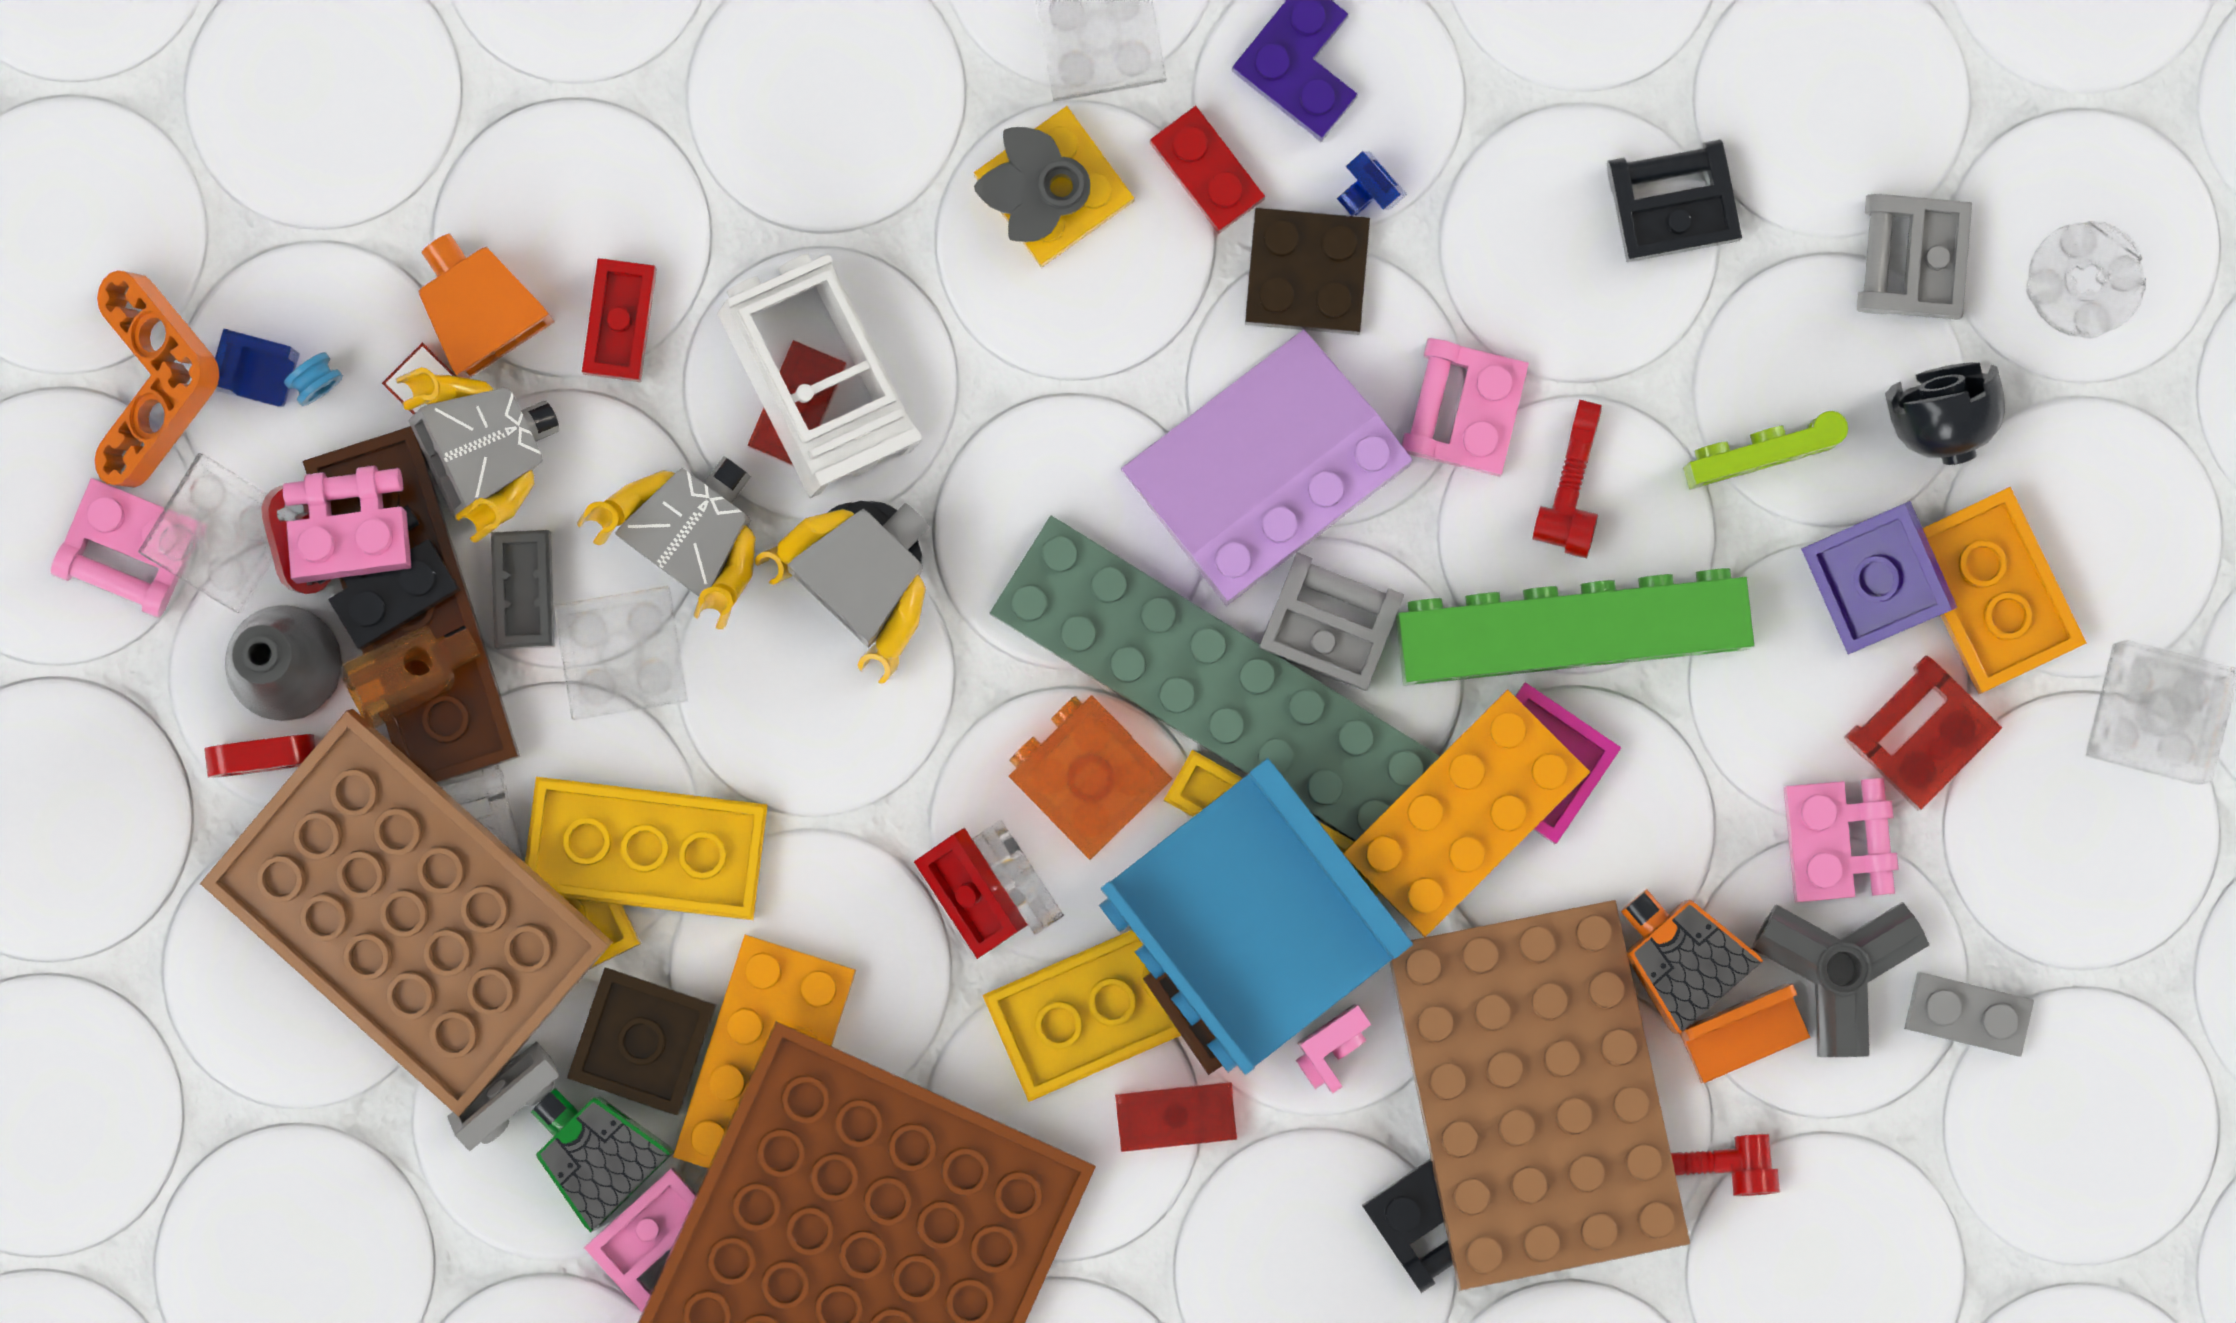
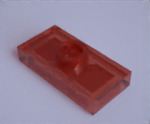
[747,340,847,467]

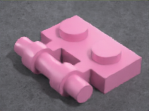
[283,465,411,584]
[1784,778,1899,902]

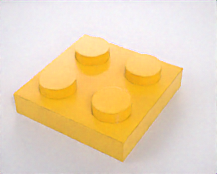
[974,106,1134,268]

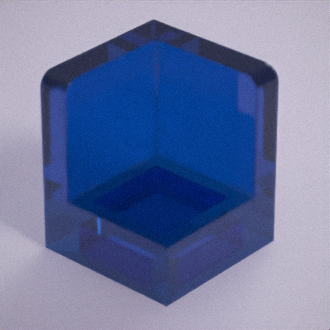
[215,328,300,408]

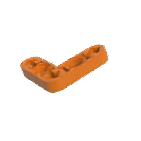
[94,270,219,488]

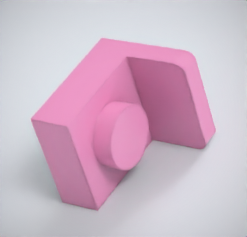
[1296,1004,1371,1093]

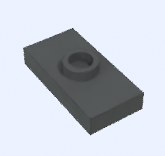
[491,530,555,649]

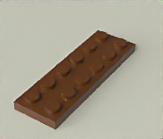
[302,426,520,784]

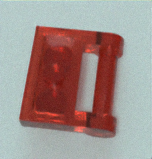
[1844,655,2002,811]

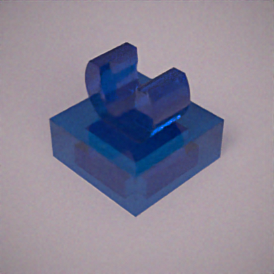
[1337,151,1408,216]

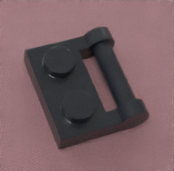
[1607,139,1742,262]
[1362,1158,1453,1293]

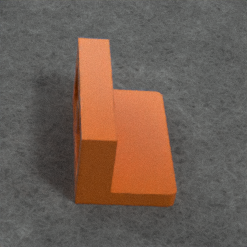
[1680,984,1811,1083]

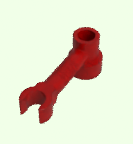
[1532,400,1602,559]
[1671,1134,1780,1196]

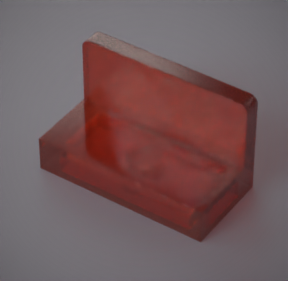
[1115,1081,1237,1152]

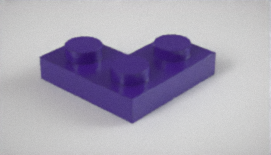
[1232,0,1358,142]

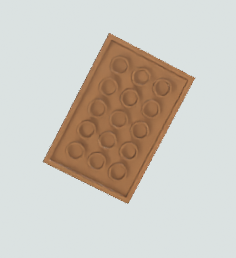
[200,709,613,1117]
[1390,900,1690,1291]

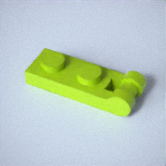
[1683,411,1848,490]

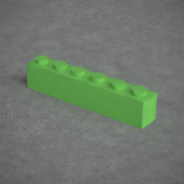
[1396,568,1754,686]

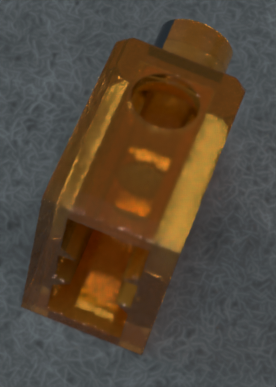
[342,625,480,728]

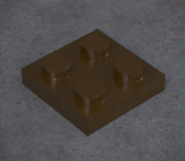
[1245,208,1370,335]
[567,967,717,1116]

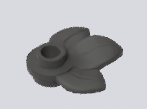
[974,127,1091,242]

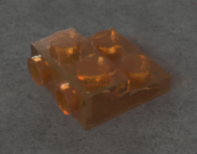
[1008,695,1173,860]

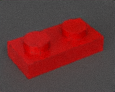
[1150,105,1265,234]
[582,258,657,382]
[914,828,1028,959]

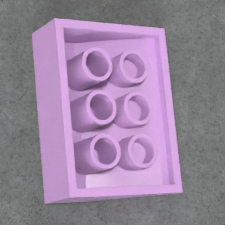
[1121,329,1413,606]

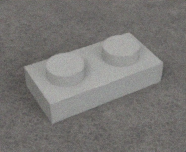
[1904,972,2034,1057]
[447,1041,560,1151]

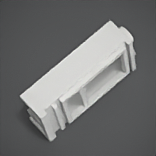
[717,253,923,498]

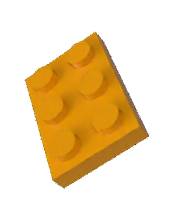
[1923,486,2086,694]

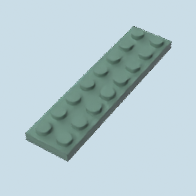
[990,515,1440,841]

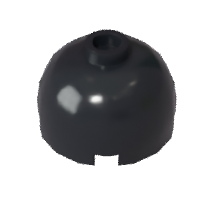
[1885,362,2005,465]

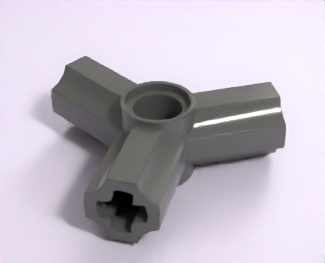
[1751,902,1930,1057]

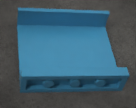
[1099,758,1413,1075]

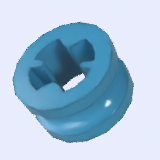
[284,352,343,407]

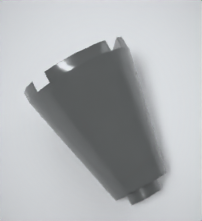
[225,605,342,721]

